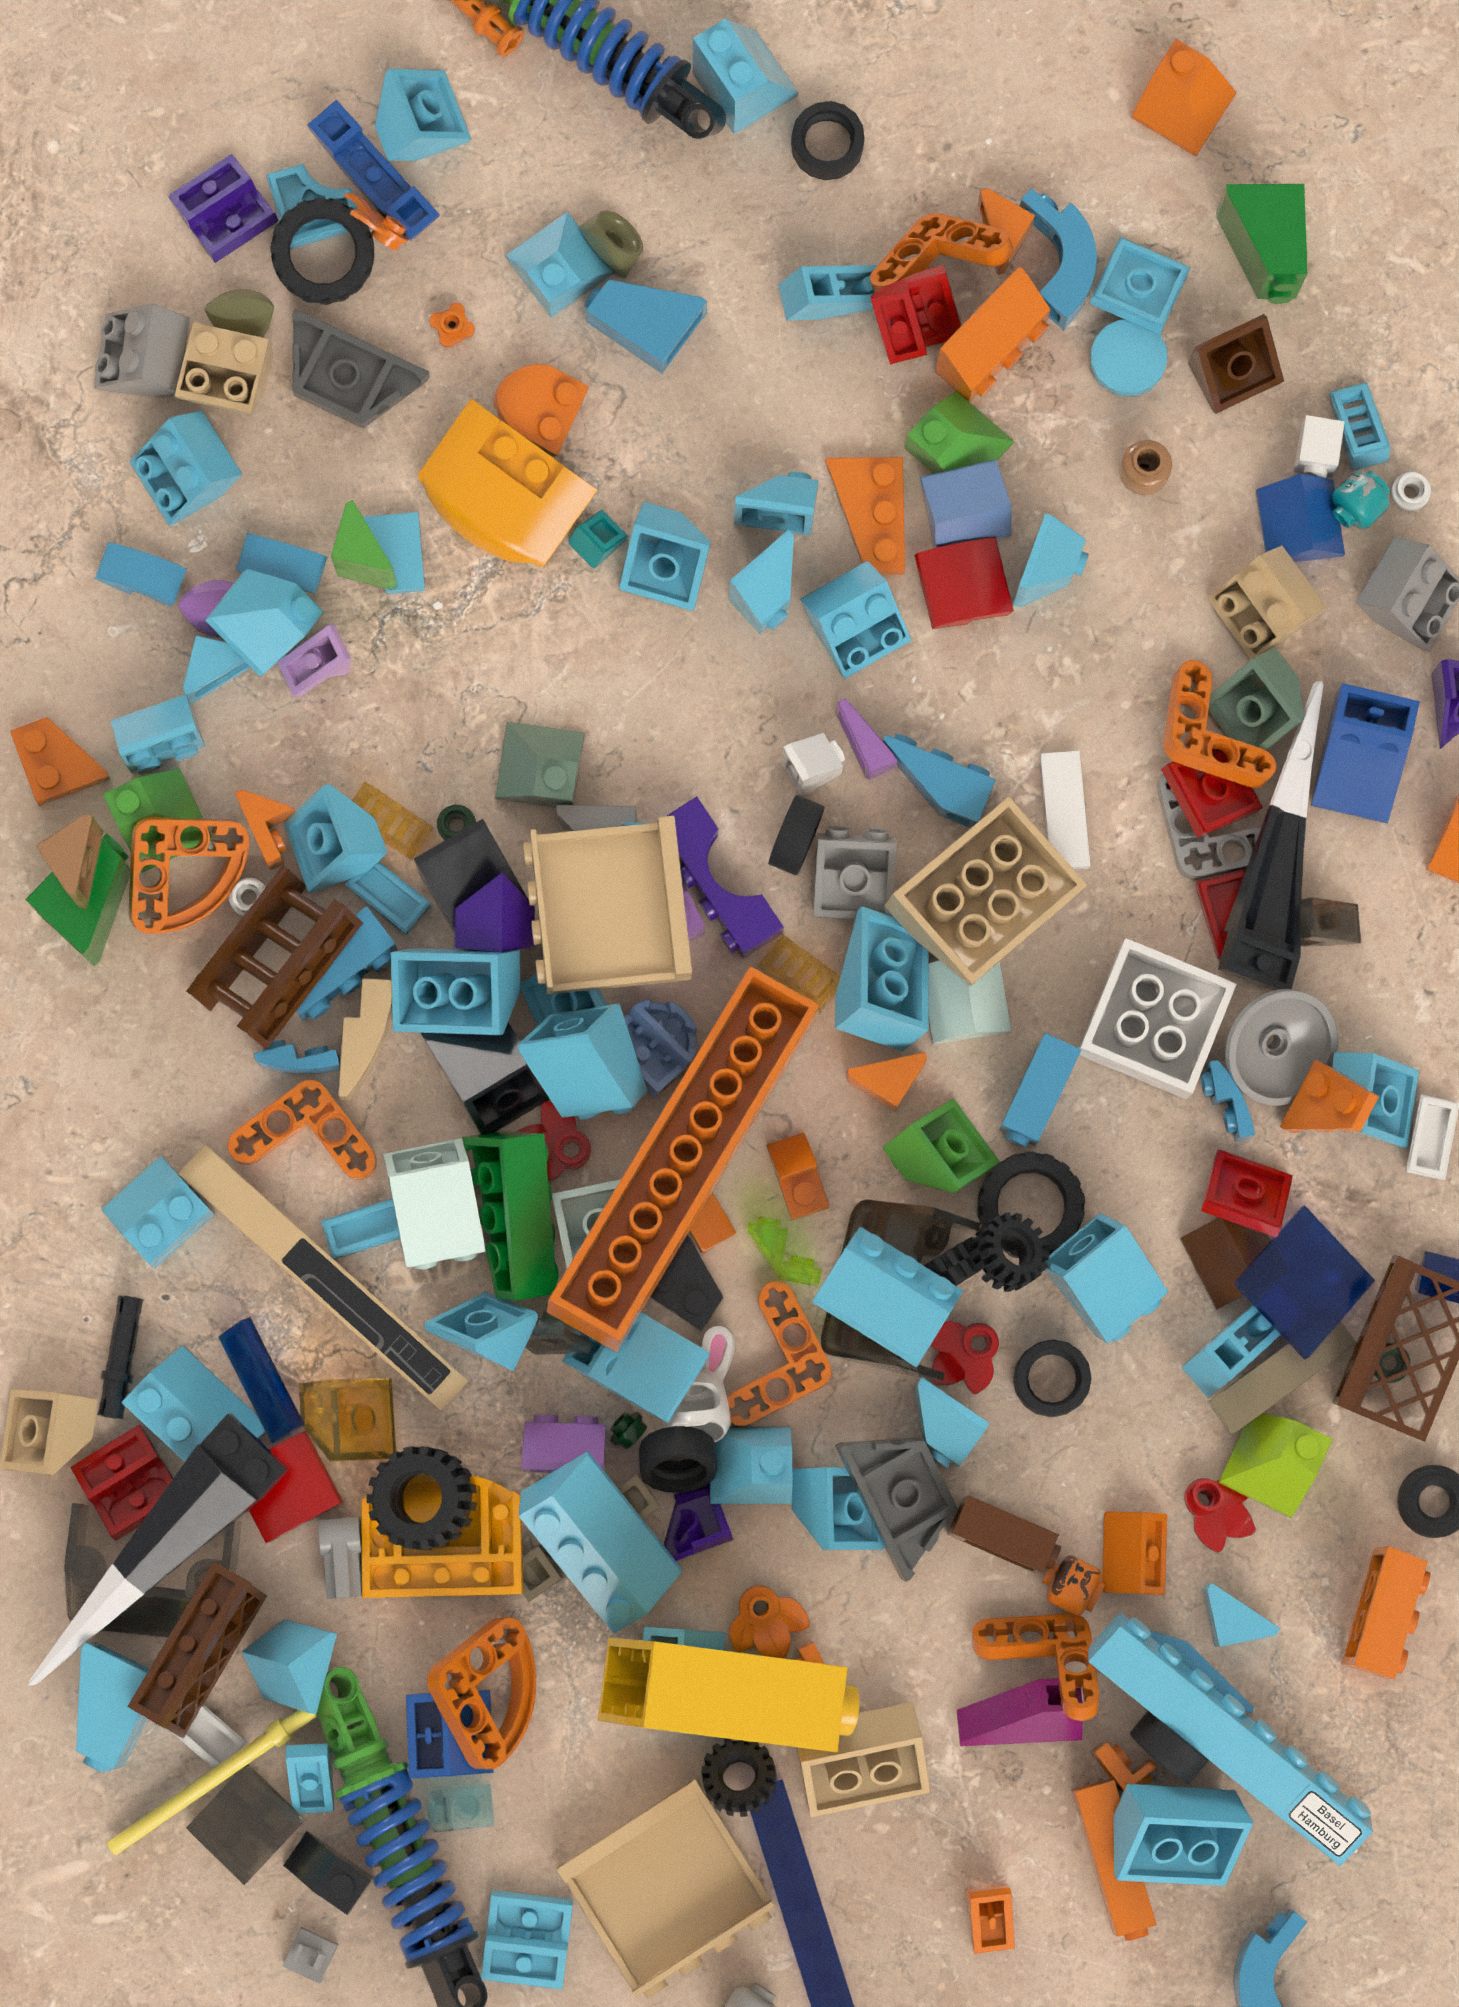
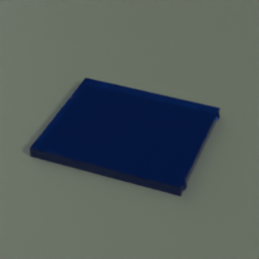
[1233,1205,1375,1360]

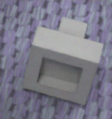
[283,1927,338,1984]

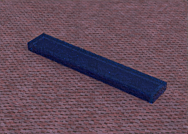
[750,1779,854,2007]

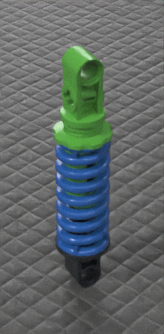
[499,0,726,139]
[317,1667,488,2007]

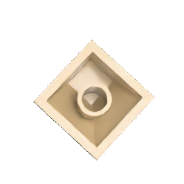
[0,1389,98,1475]

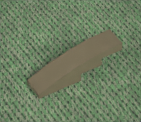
[1208,1311,1356,1435]

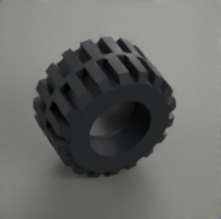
[367,1446,477,1550]

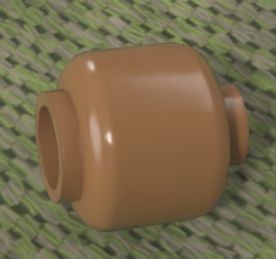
[1119,439,1172,496]

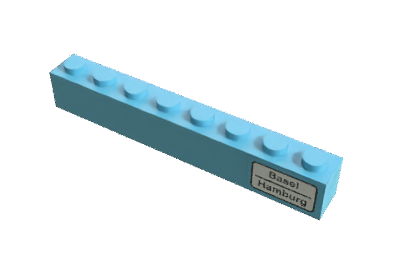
[1088,1612,1373,1866]

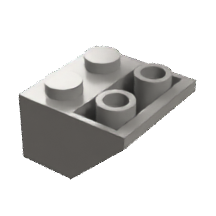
[94,303,190,397]
[1356,537,1459,652]

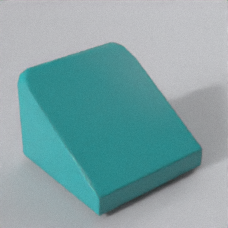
[569,510,629,568]

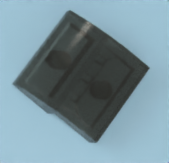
[186,1764,306,1885]

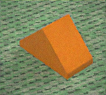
[978,188,1035,275]
[846,1052,927,1111]
[965,1884,1015,1954]

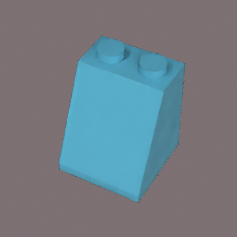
[692,18,798,134]
[517,1003,648,1120]
[1044,1213,1168,1344]
[76,1642,150,1773]

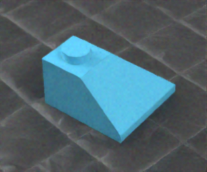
[375,68,471,161]
[505,212,613,317]
[734,472,818,536]
[619,502,711,611]
[1013,513,1089,607]
[729,529,794,634]
[205,569,323,676]
[283,784,388,893]
[1332,1052,1419,1148]
[913,1378,990,1469]
[710,1427,793,1504]
[792,1467,884,1550]

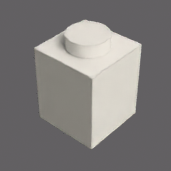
[1294,415,1345,478]

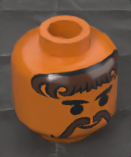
[1042,1555,1106,1616]

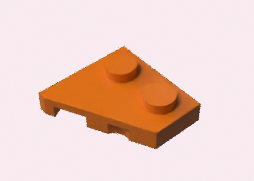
[10,717,110,806]
[1280,1059,1379,1133]

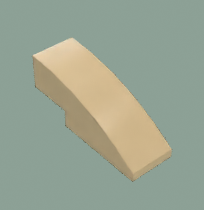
[339,978,393,1102]

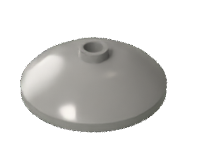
[1225,989,1338,1106]

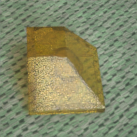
[299,1378,396,1461]

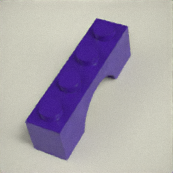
[657,796,784,959]

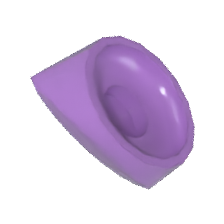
[178,580,234,637]

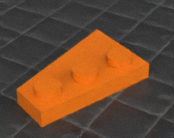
[825,457,905,575]

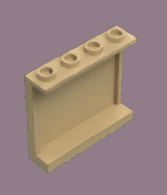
[523,816,692,995]
[556,1778,775,1999]

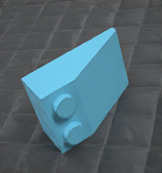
[835,906,929,1052]

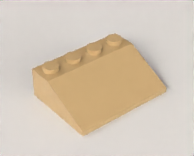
[884,797,1088,986]

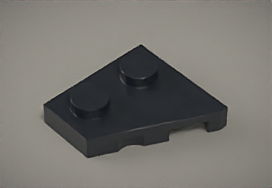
[650,1234,723,1331]

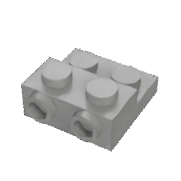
[813,826,897,919]

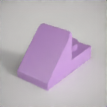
[277,624,351,697]

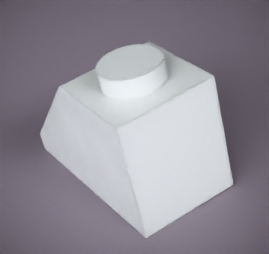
[781,733,845,797]

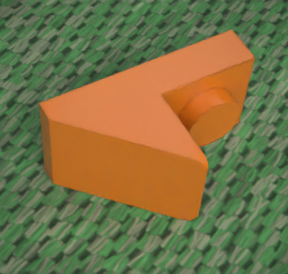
[235,789,296,871]
[766,1133,830,1221]

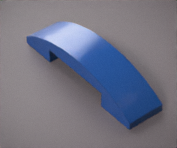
[307,100,440,241]

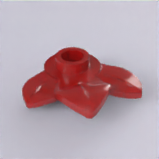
[516,1102,591,1181]
[930,1321,999,1395]
[1184,1478,1256,1552]

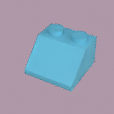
[101,1156,215,1269]

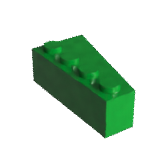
[462,1131,559,1301]

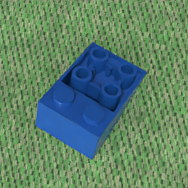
[1311,683,1420,824]

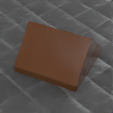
[1188,314,1284,414]
[1179,1217,1288,1310]

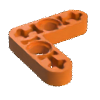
[870,213,1013,293]
[1163,660,1276,788]
[228,1080,377,1180]
[727,1281,831,1427]
[972,1614,1099,1721]

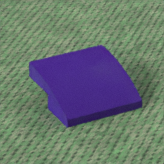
[168,154,279,263]

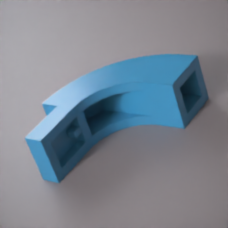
[1020,188,1097,331]
[1233,1909,1307,2007]

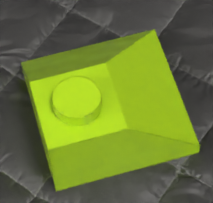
[1218,1413,1333,1518]

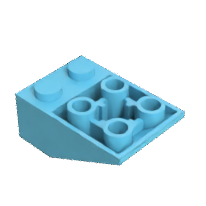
[562,1312,711,1423]

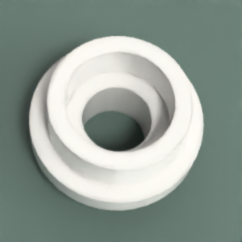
[1391,472,1431,511]
[229,877,266,916]

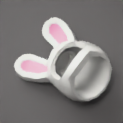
[662,1326,735,1442]

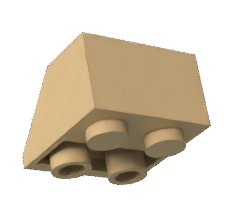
[175,322,274,415]
[1207,545,1327,659]

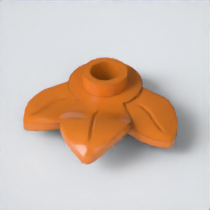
[343,193,409,251]
[729,1585,810,1659]

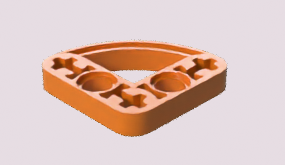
[128,817,249,934]
[427,1617,536,1769]

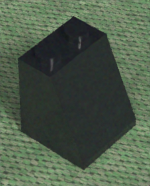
[414,819,529,933]
[421,1023,550,1134]

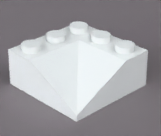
[1079,938,1237,1100]

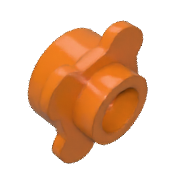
[429,303,475,348]

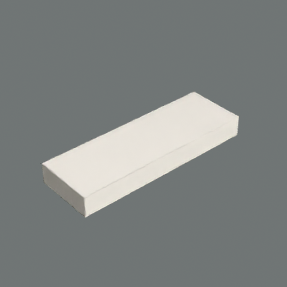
[1039,750,1090,870]

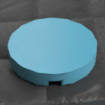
[1090,319,1167,397]

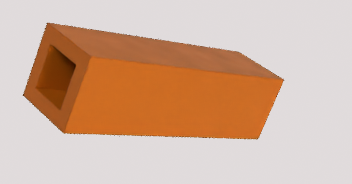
[1072,1779,1157,1941]

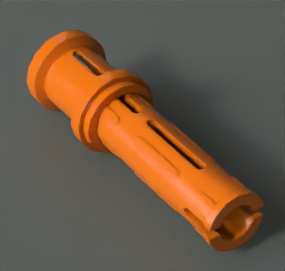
[449,0,525,57]

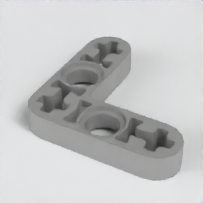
[1157,774,1262,880]

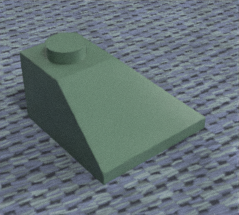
[1208,647,1304,750]
[495,722,585,808]

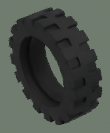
[270,197,375,305]
[977,1151,1085,1258]

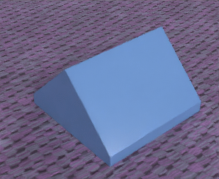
[920,459,1011,548]

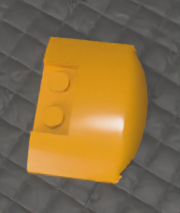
[417,398,598,567]
[361,1474,523,1598]

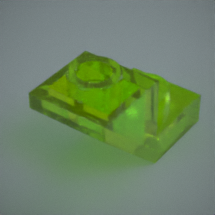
[746,1217,822,1287]

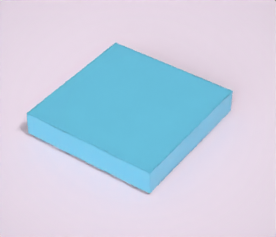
[1089,237,1191,335]

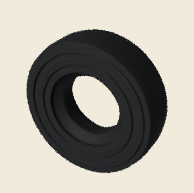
[1397,1465,1459,1538]

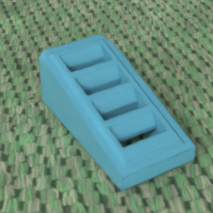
[1329,382,1390,471]

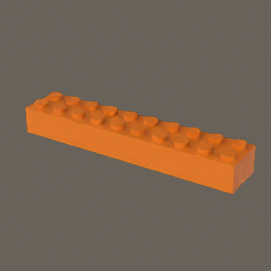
[547,966,820,1352]

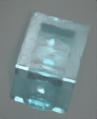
[427,1784,495,1832]

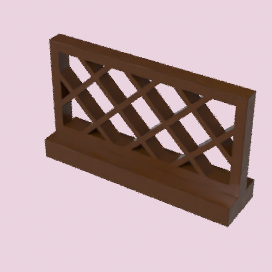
[1332,1255,1459,1442]
[127,1561,267,1738]

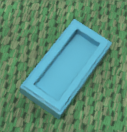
[345,861,431,935]
[321,1199,400,1260]

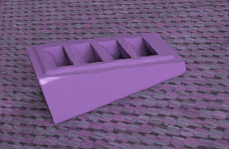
[835,698,898,780]

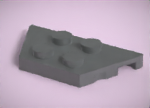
[292,309,430,429]
[835,1438,958,1582]

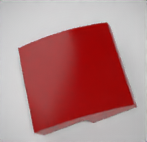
[870,264,962,365]
[914,537,1014,629]
[70,1424,173,1541]
[249,1431,343,1543]

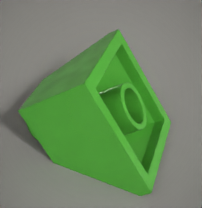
[904,391,1014,474]
[102,768,213,873]
[882,1098,1000,1193]

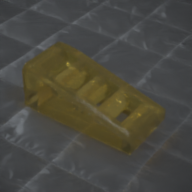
[352,781,433,861]
[758,934,840,1014]

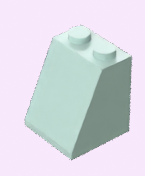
[383,1138,486,1269]

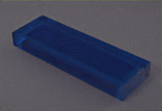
[219,1317,304,1444]

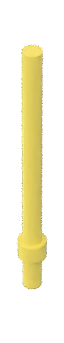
[107,1710,318,1855]

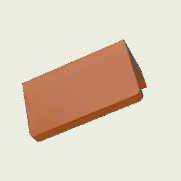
[1102,1511,1167,1595]

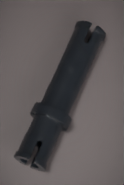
[97,1295,144,1419]

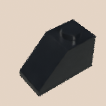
[283,1831,374,1915]

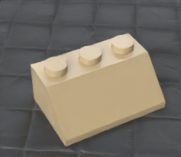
[797,1702,930,1818]

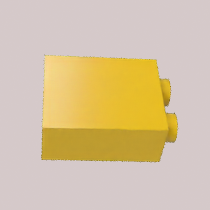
[597,1637,859,1752]

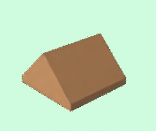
[36,814,104,909]

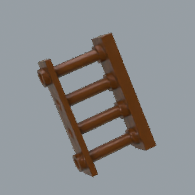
[186,865,363,1050]

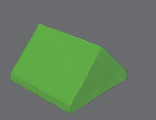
[331,500,398,590]

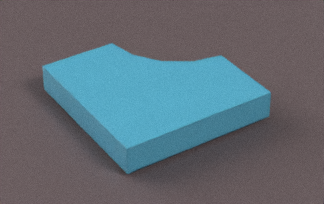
[266,164,357,249]
[340,512,425,594]

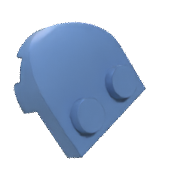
[624,1000,698,1099]

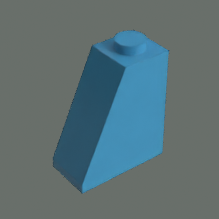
[585,280,707,374]
[999,1033,1081,1148]

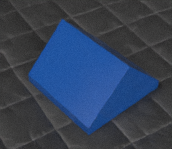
[1256,474,1345,562]

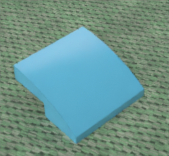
[481,1890,573,1989]

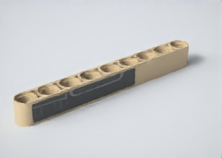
[178,1144,469,1412]

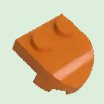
[494,364,589,457]

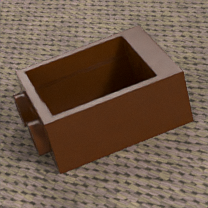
[947,1495,1062,1574]

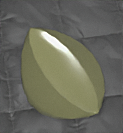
[579,210,643,279]
[204,289,274,338]

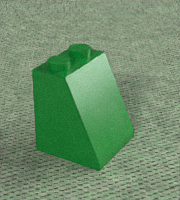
[1216,184,1308,304]
[25,833,130,966]

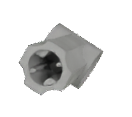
[318,1516,362,1599]

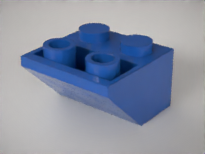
[406,1690,494,1779]

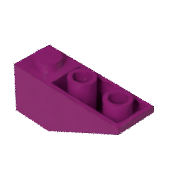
[957,1678,1083,1746]

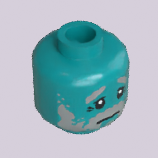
[1332,471,1391,529]

